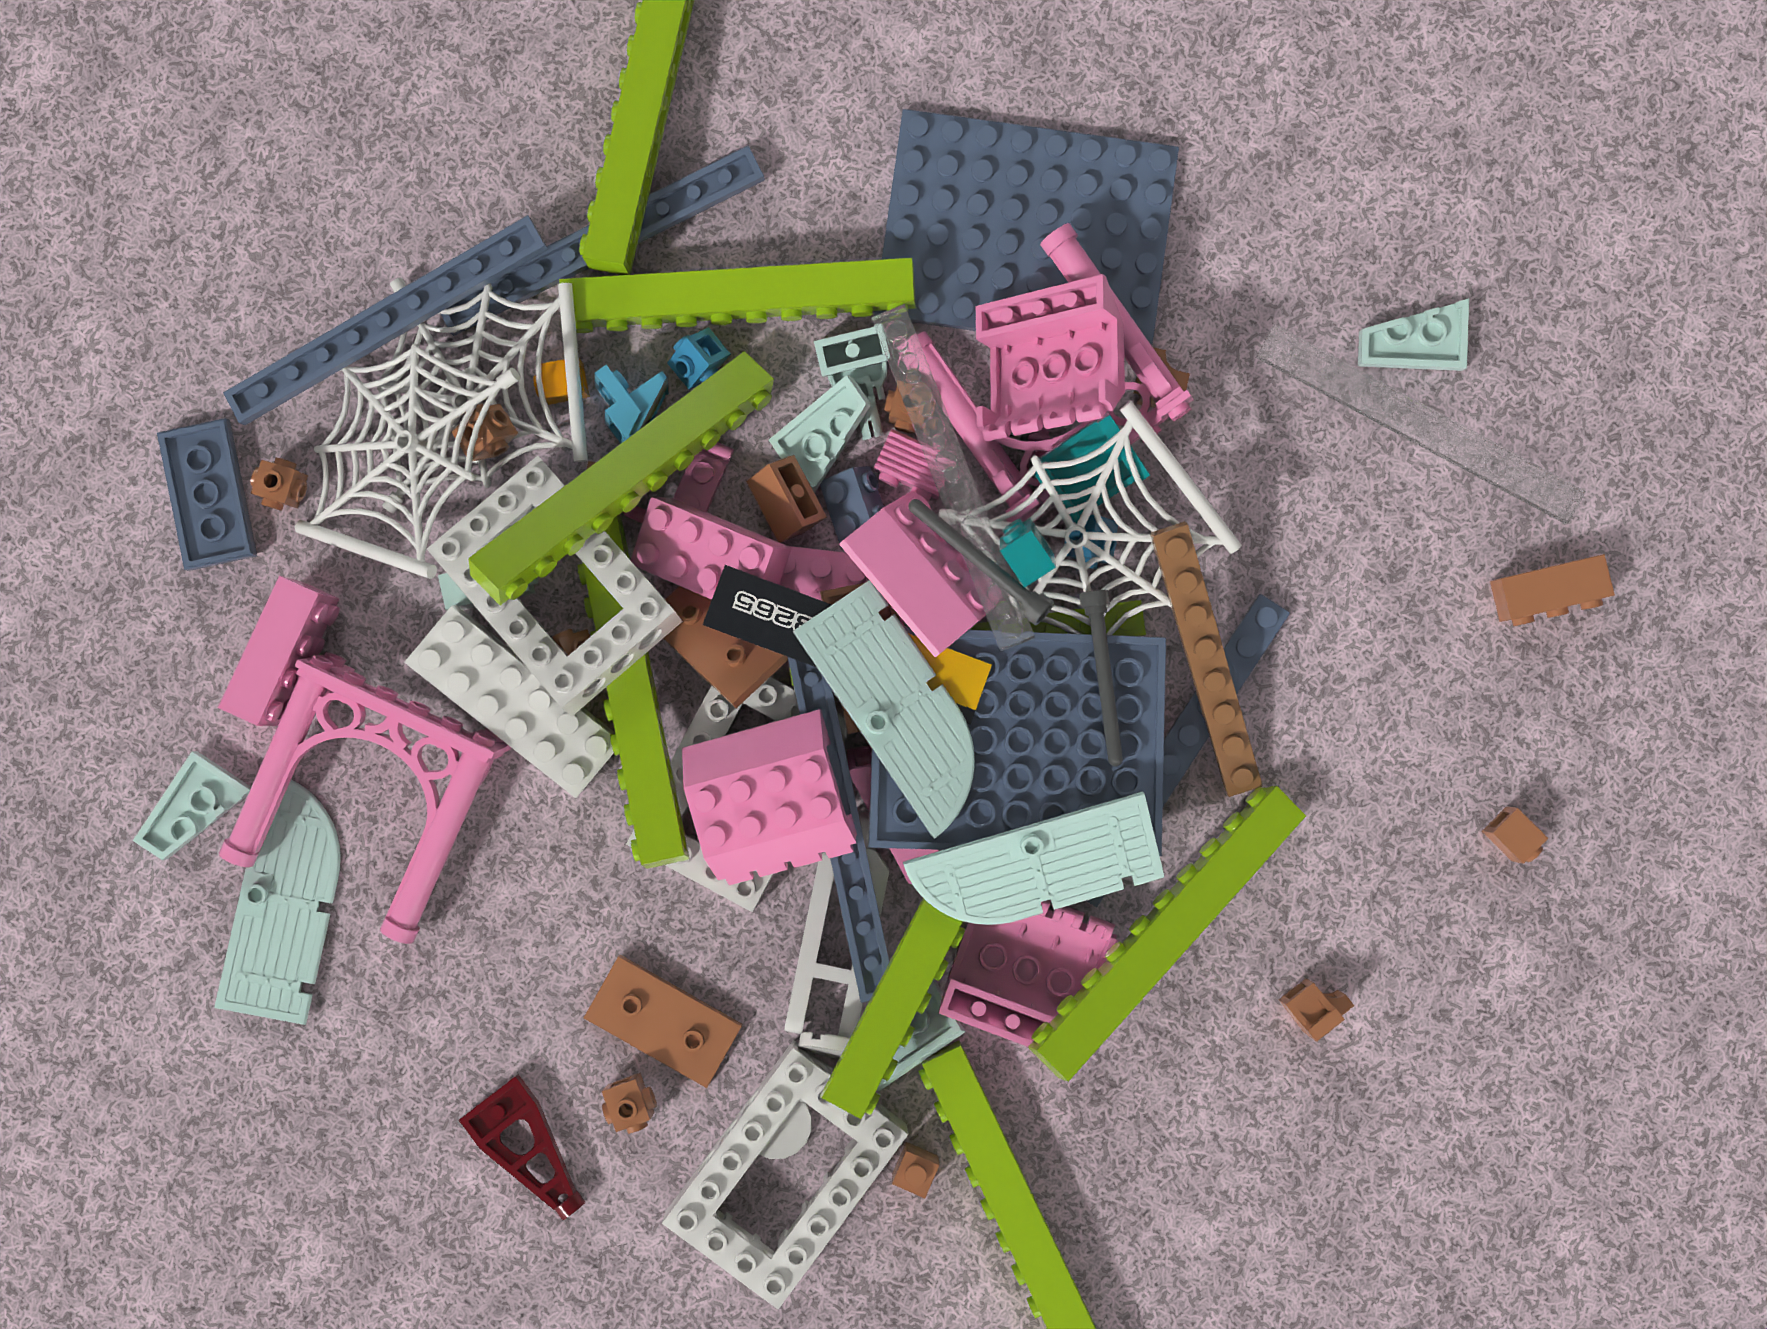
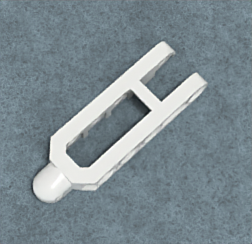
[784,811,889,1038]

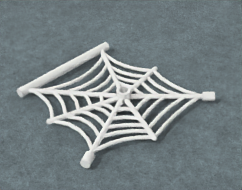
[375,278,588,514]
[295,343,520,579]
[939,401,1242,635]

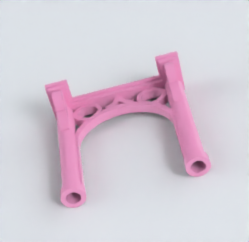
[897,223,1194,522]
[219,652,511,944]

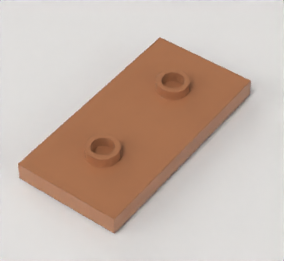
[663,586,788,709]
[584,955,743,1088]

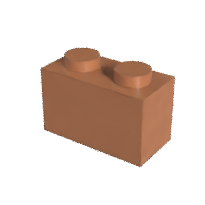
[746,455,827,543]

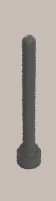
[908,499,1055,625]
[1079,590,1123,766]

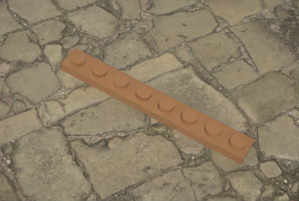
[1150,521,1263,797]

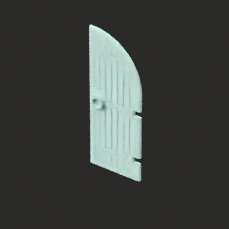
[793,580,975,839]
[214,779,341,1025]
[903,792,1164,925]

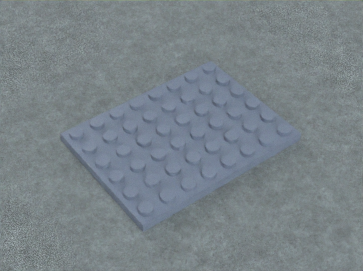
[874,109,1179,346]
[868,627,1166,856]

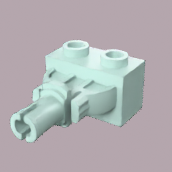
[814,324,891,440]

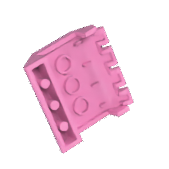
[976,274,1125,442]
[839,490,1006,658]
[682,709,857,885]
[938,900,1118,1047]

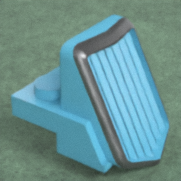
[595,365,669,444]

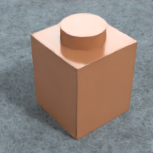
[1482,807,1548,864]
[892,1142,939,1199]

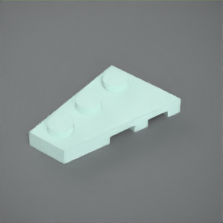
[1358,298,1469,371]
[769,375,872,493]
[876,979,966,1091]

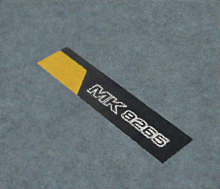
[702,565,992,725]

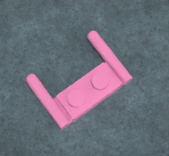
[623,442,734,523]

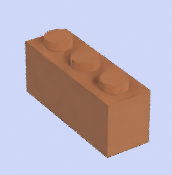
[1490,554,1615,626]

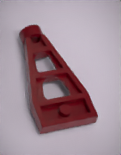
[459,1074,586,1221]

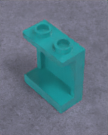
[1034,412,1150,524]

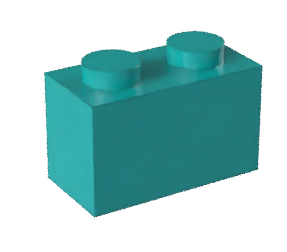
[1000,518,1056,588]

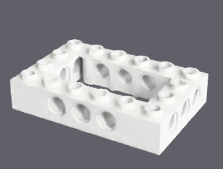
[427,455,683,716]
[626,677,848,912]
[662,1040,909,1309]

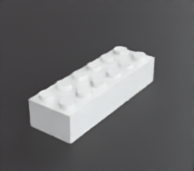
[404,605,615,798]

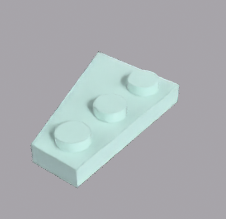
[133,751,251,860]

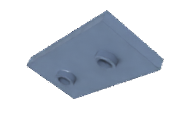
[157,418,257,571]

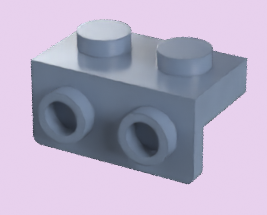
[820,466,885,548]

